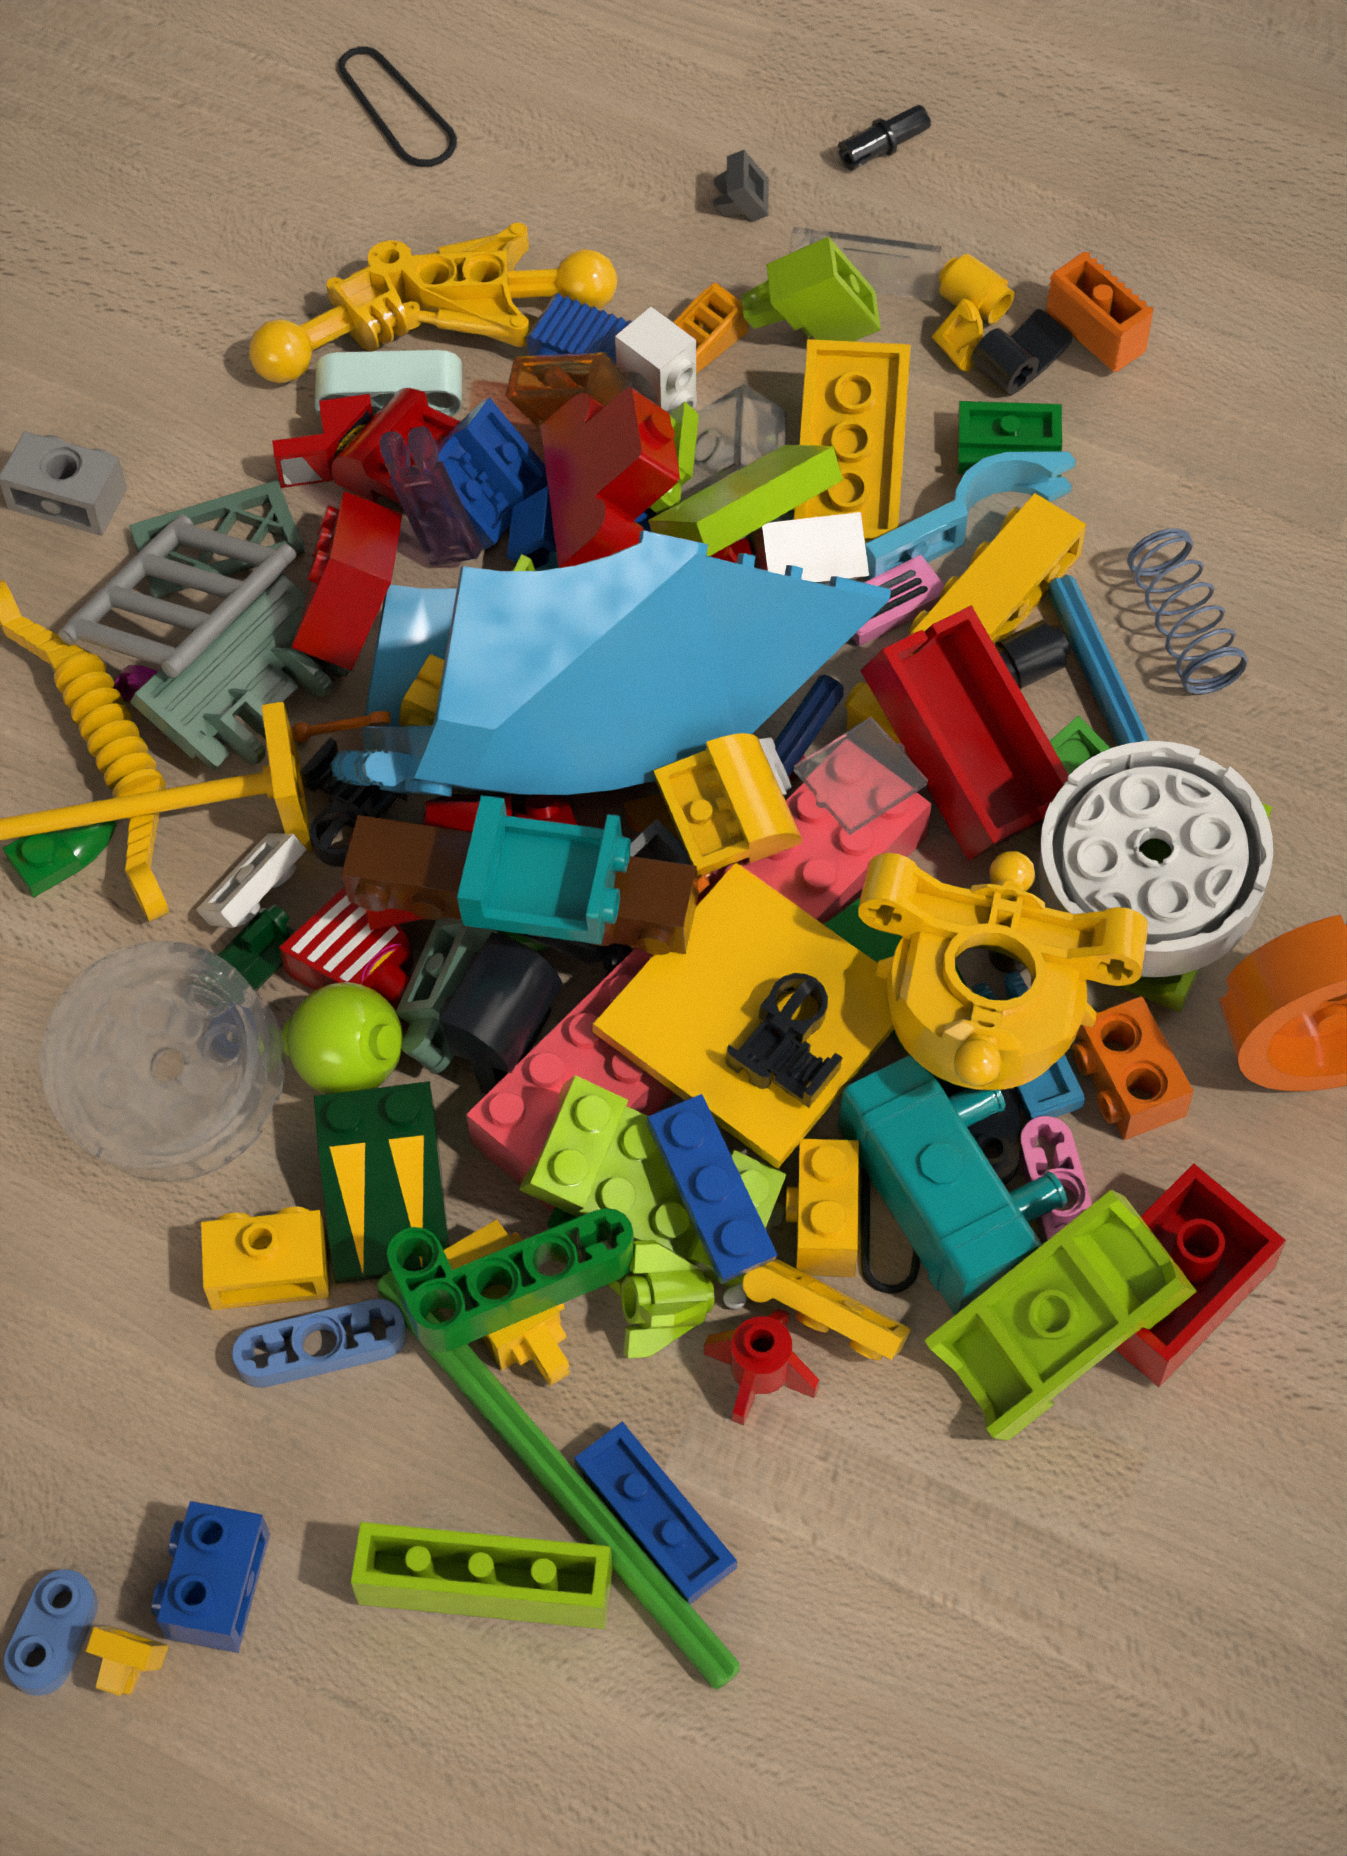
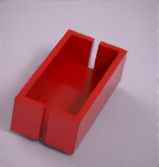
[860,605,1069,861]

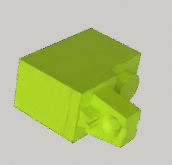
[741,236,881,342]

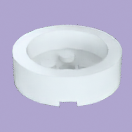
[1038,741,1273,977]

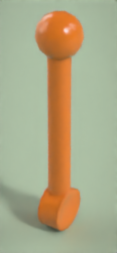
[292,711,391,743]

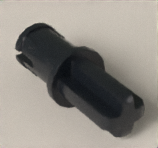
[838,105,931,171]

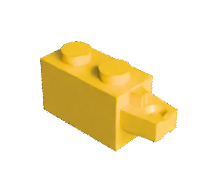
[444,1219,570,1387]

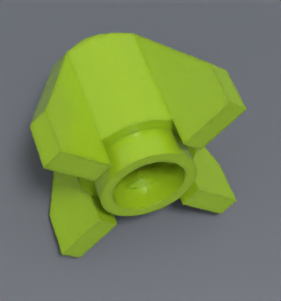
[608,1240,714,1359]

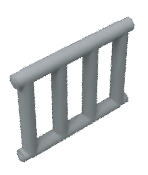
[59,514,296,678]

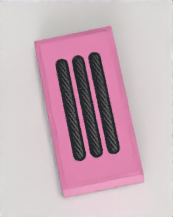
[852,555,945,646]

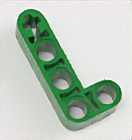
[387,1208,634,1352]

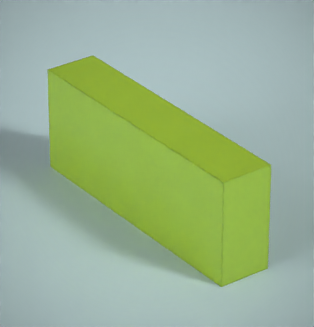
[648,445,843,557]

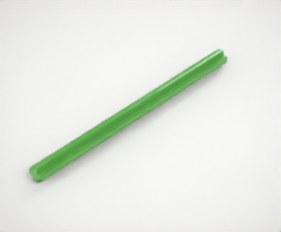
[377,1271,740,1689]

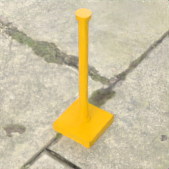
[0,701,313,852]

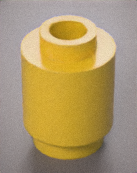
[938,253,1015,325]

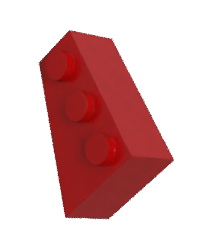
[291,491,403,671]

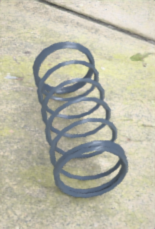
[1127,528,1248,694]

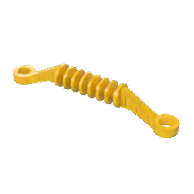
[0,579,170,922]

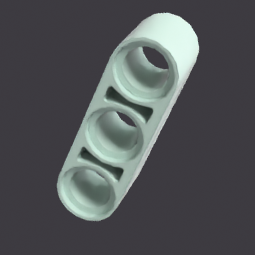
[314,350,463,417]

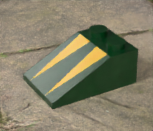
[314,1081,450,1284]

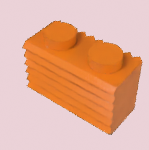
[1045,252,1153,372]

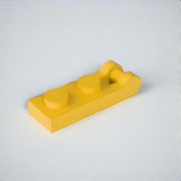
[743,1259,912,1361]

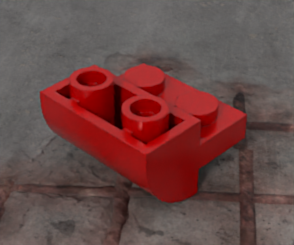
[331,388,461,509]

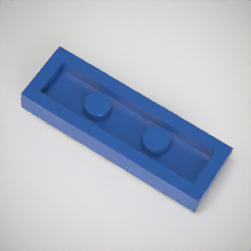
[646,1094,778,1284]
[574,1421,737,1604]

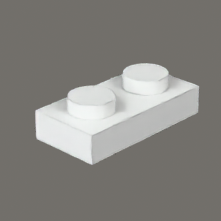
[196,833,307,928]

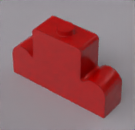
[540,387,680,568]

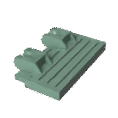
[130,573,351,771]

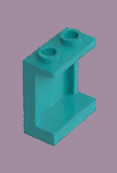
[457,795,631,944]

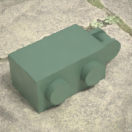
[396,917,500,1074]

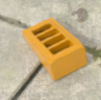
[673,282,749,374]

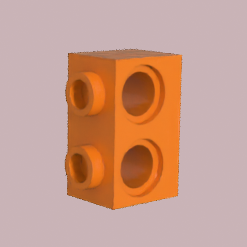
[1071,996,1194,1140]

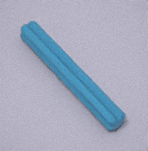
[1048,575,1149,746]

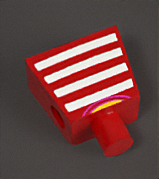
[279,886,414,1010]

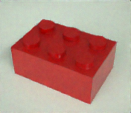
[1115,1163,1286,1388]

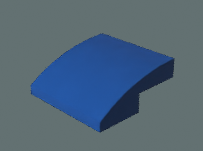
[416,397,548,550]

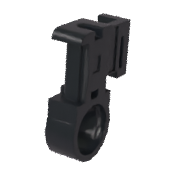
[300,737,408,867]
[726,973,843,1108]

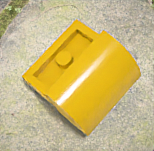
[654,733,802,877]

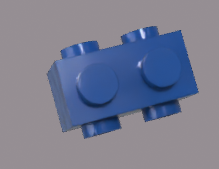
[152,1501,270,1653]

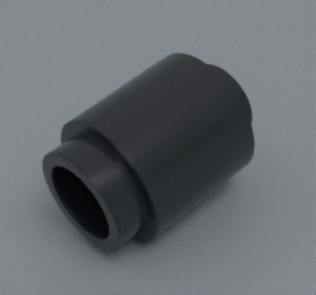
[995,620,1070,689]

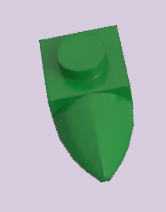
[3,821,117,898]

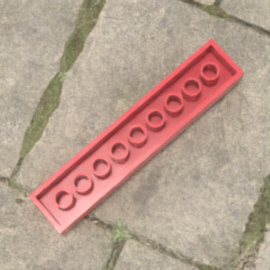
[466,741,931,1212]

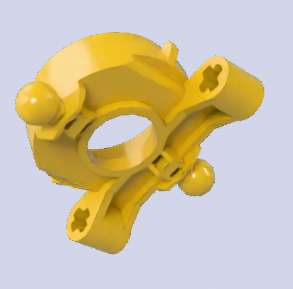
[858,851,1149,1090]

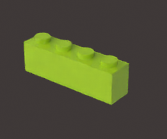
[351,1522,613,1630]

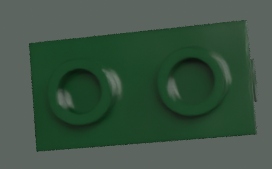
[188,904,295,1012]

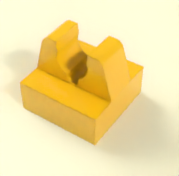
[86,1626,169,1696]

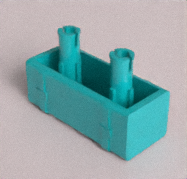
[838,1055,1067,1315]

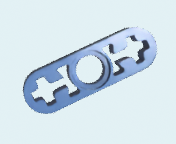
[232,1299,407,1388]

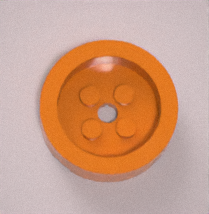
[1219,914,1347,1091]

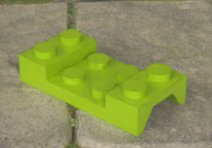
[519,1075,787,1287]
[924,1190,1197,1441]

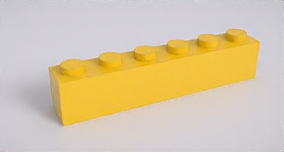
[845,493,1087,766]

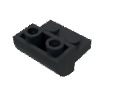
[439,932,563,1094]

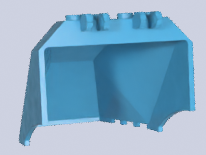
[330,531,891,797]

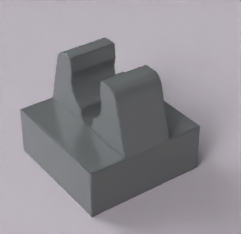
[713,149,769,222]

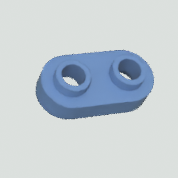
[4,1569,98,1696]

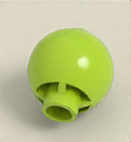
[282,982,403,1094]

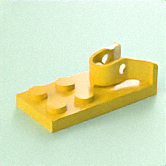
[794,339,910,544]

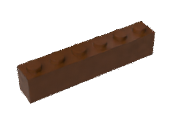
[341,815,699,955]

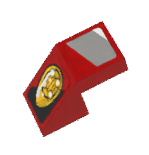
[272,394,373,488]

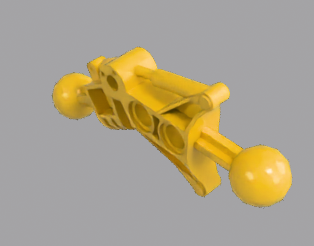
[249,222,618,383]

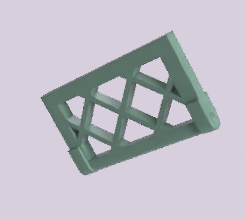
[129,480,305,598]

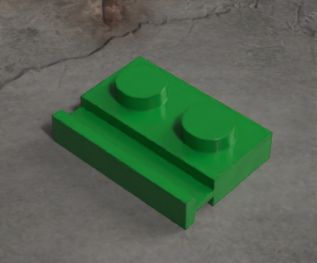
[958,401,1062,477]

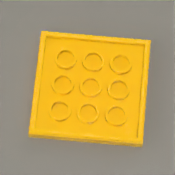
[593,862,894,1169]

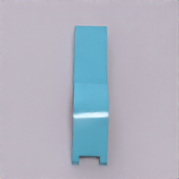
[865,452,1076,580]

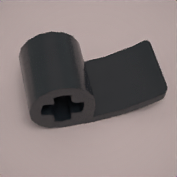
[971,309,1073,395]

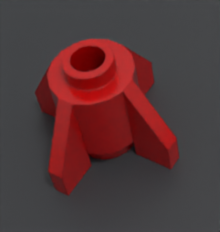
[704,1308,819,1426]

